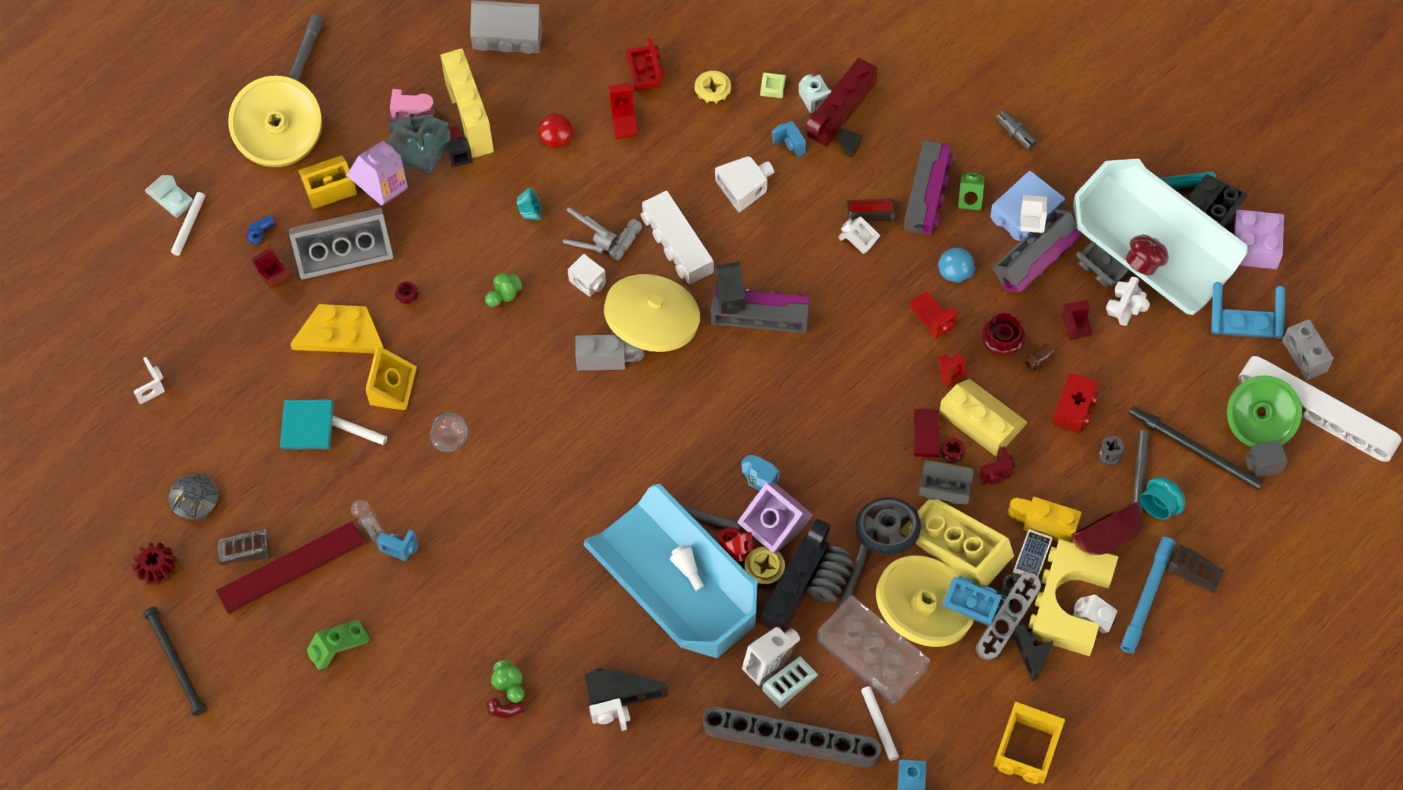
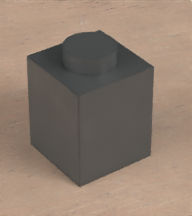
[1246,440,1288,478]

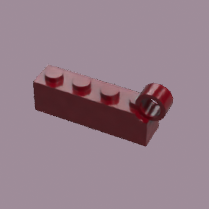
[806,57,878,147]

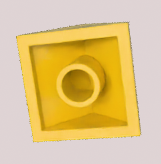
[366,346,417,410]

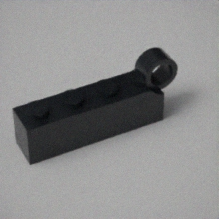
[761,518,831,633]

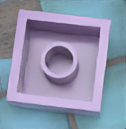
[1231,209,1284,269]

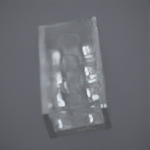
[817,595,930,707]

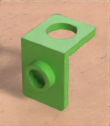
[958,172,985,210]

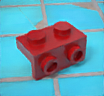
[626,38,665,92]

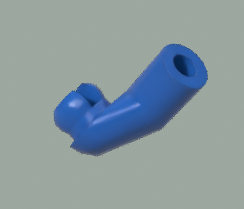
[247,215,275,244]

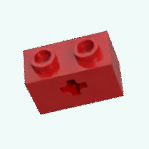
[1052,372,1100,433]

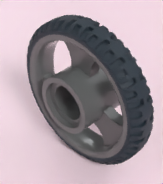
[856,497,921,555]

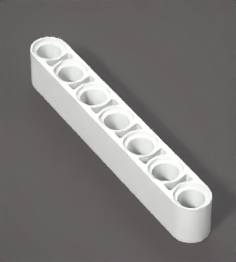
[1239,356,1402,462]

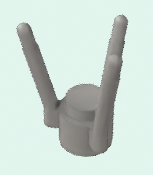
[563,207,618,254]

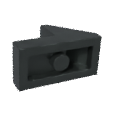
[1012,624,1053,682]

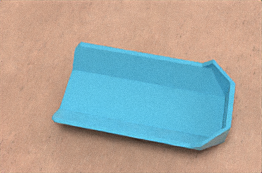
[584,483,757,658]

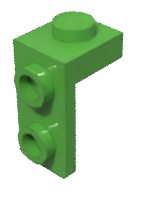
[306,620,370,670]

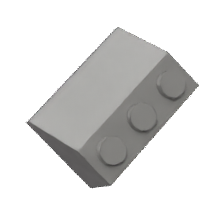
[470,0,543,54]

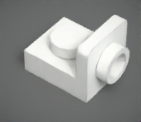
[838,216,880,254]
[589,698,630,731]

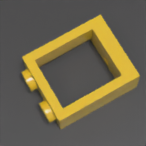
[993,702,1065,784]

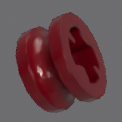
[942,438,965,463]

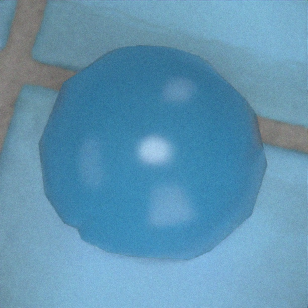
[938,248,976,283]

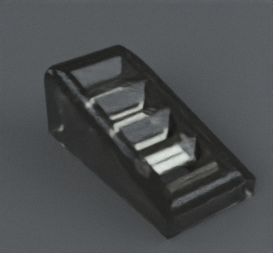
[218,529,270,565]
[1168,544,1225,593]

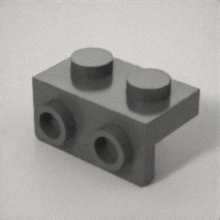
[1076,241,1131,289]
[918,460,974,505]

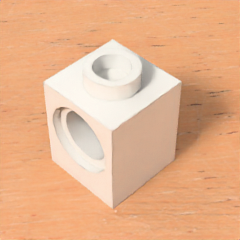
[568,254,606,297]

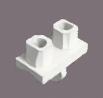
[1106,277,1150,326]

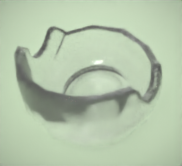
[430,412,468,452]

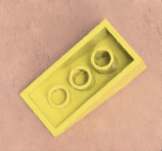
[901,499,1014,588]

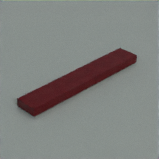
[216,521,364,614]

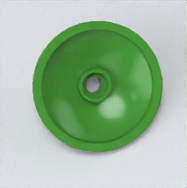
[1227,375,1302,447]

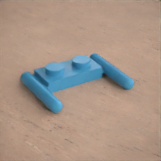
[1211,282,1285,338]

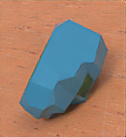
[741,455,780,491]

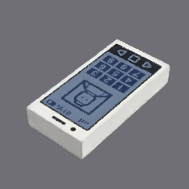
[1013,529,1053,582]

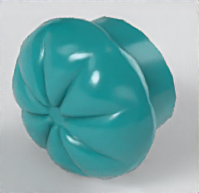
[1140,477,1185,520]

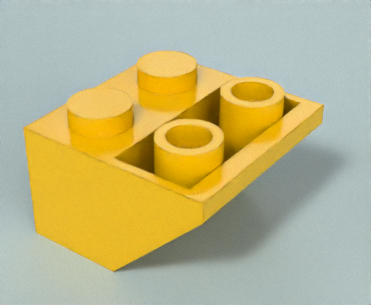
[298,155,357,209]

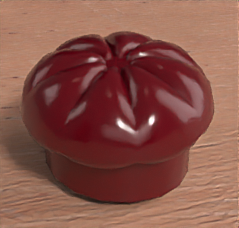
[1126,234,1169,275]
[982,312,1025,356]

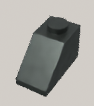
[716,261,745,314]

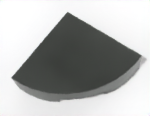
[838,128,862,158]

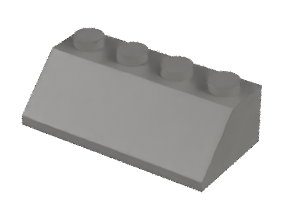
[289,207,394,280]

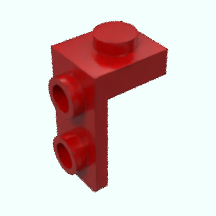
[608,83,638,139]
[909,291,958,339]

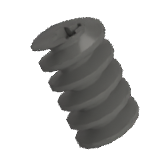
[806,546,855,603]

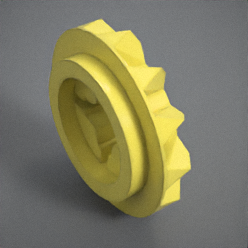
[695,71,731,104]
[745,547,785,586]

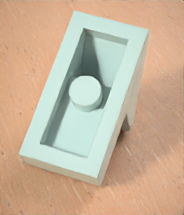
[145,175,193,218]

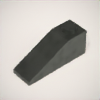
[584,668,667,706]

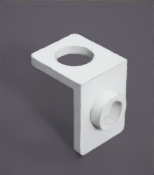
[134,357,165,404]

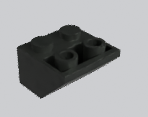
[1187,174,1247,227]

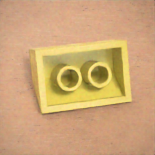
[939,379,1027,457]

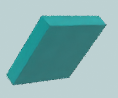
[280,400,334,450]

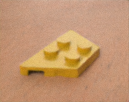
[291,304,383,354]

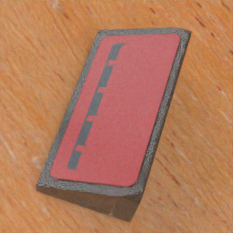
[847,199,896,222]

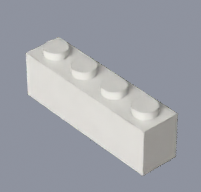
[641,191,714,285]

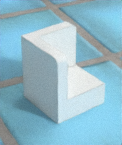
[1020,195,1047,233]

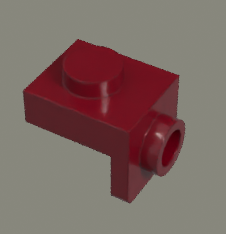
[252,248,292,289]
[979,446,1015,485]

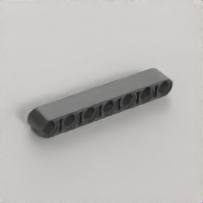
[703,707,881,768]

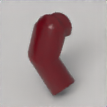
[486,697,525,719]

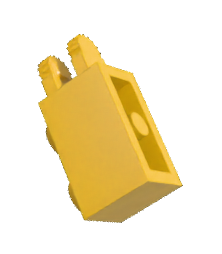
[1008,496,1082,543]

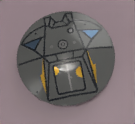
[169,474,219,521]

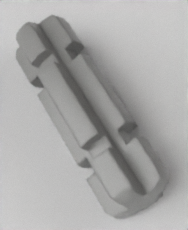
[609,219,642,260]

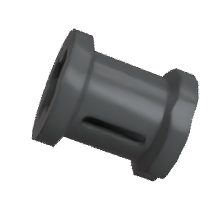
[1099,435,1124,466]

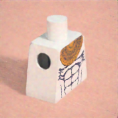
[742,627,800,686]

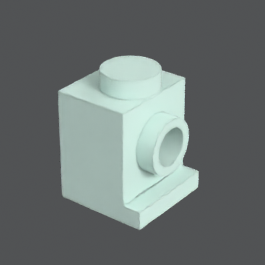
[799,74,831,114]

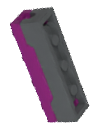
[904,140,954,235]
[992,209,1082,293]
[711,288,810,333]

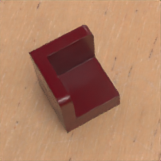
[1061,300,1093,340]

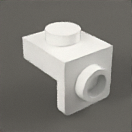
[1073,595,1118,633]

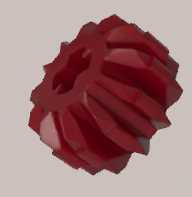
[132,542,177,585]

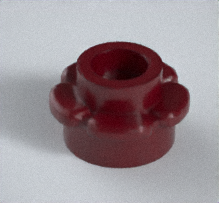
[395,281,419,304]

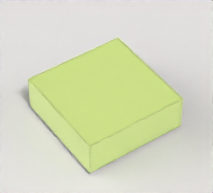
[760,73,786,98]

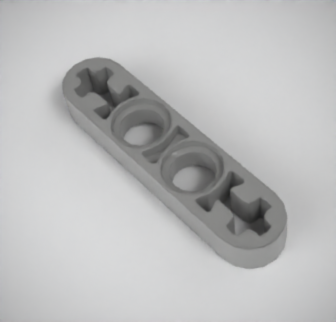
[976,573,1041,660]

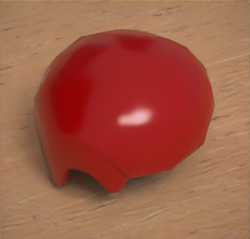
[538,113,573,148]

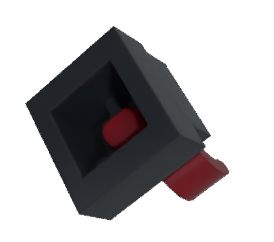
[447,125,472,167]

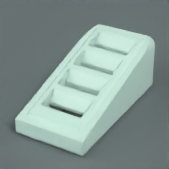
[762,656,818,708]

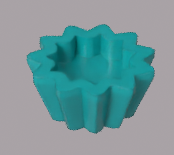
[517,187,542,220]

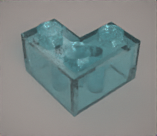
[386,115,451,174]

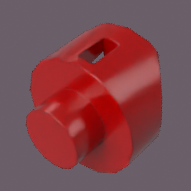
[718,527,753,562]

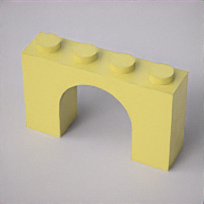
[440,48,494,158]
[1028,539,1118,656]

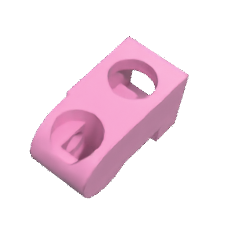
[390,89,435,118]

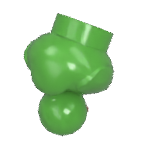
[485,273,522,308]
[491,660,525,703]

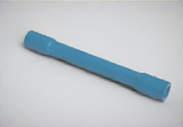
[1120,537,1176,653]

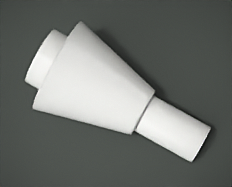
[669,545,704,591]

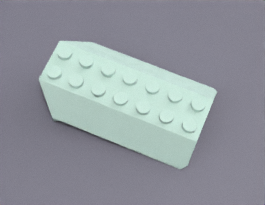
[1073,159,1248,315]

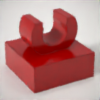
[937,353,967,387]

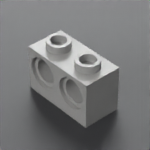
[1282,319,1334,381]

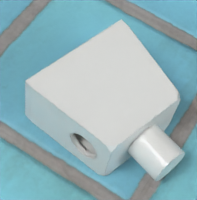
[715,156,774,212]

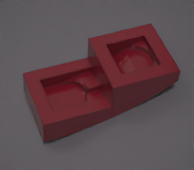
[914,409,939,458]

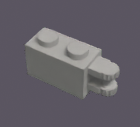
[575,335,644,371]

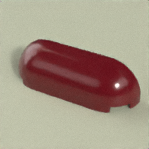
[1071,502,1142,556]

